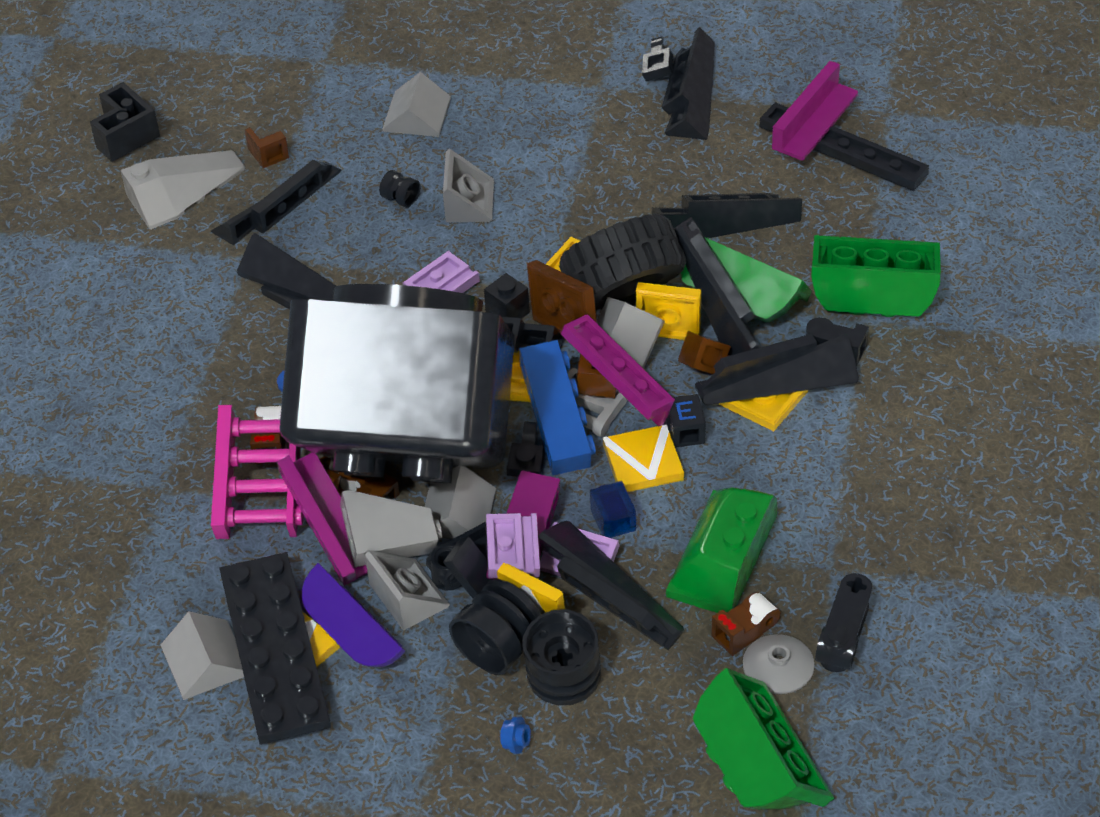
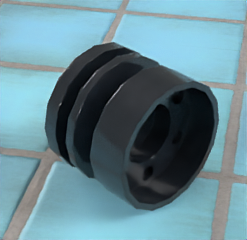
[449,579,541,675]
[523,609,601,705]

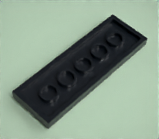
[219,552,331,745]

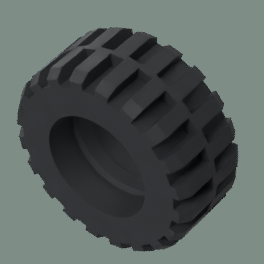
[559,214,686,311]

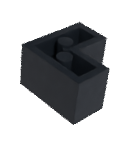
[90,82,160,162]

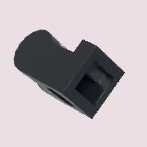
[806,317,869,367]

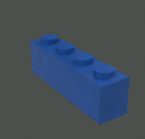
[519,340,596,476]

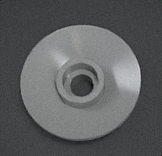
[743,634,814,694]

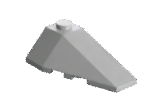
[121,150,246,230]

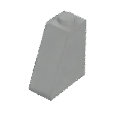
[340,490,442,567]

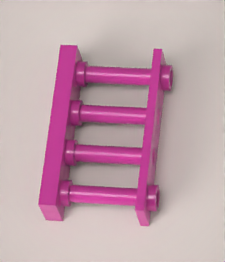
[211,405,304,539]

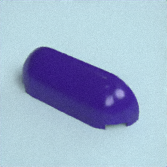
[302,563,406,668]

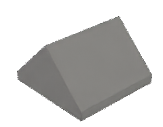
[383,72,451,137]
[443,149,494,222]
[597,297,665,369]
[425,466,496,539]
[365,550,450,631]
[161,611,244,700]

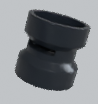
[379,170,421,208]

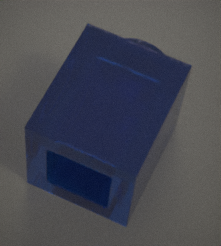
[590,481,636,538]

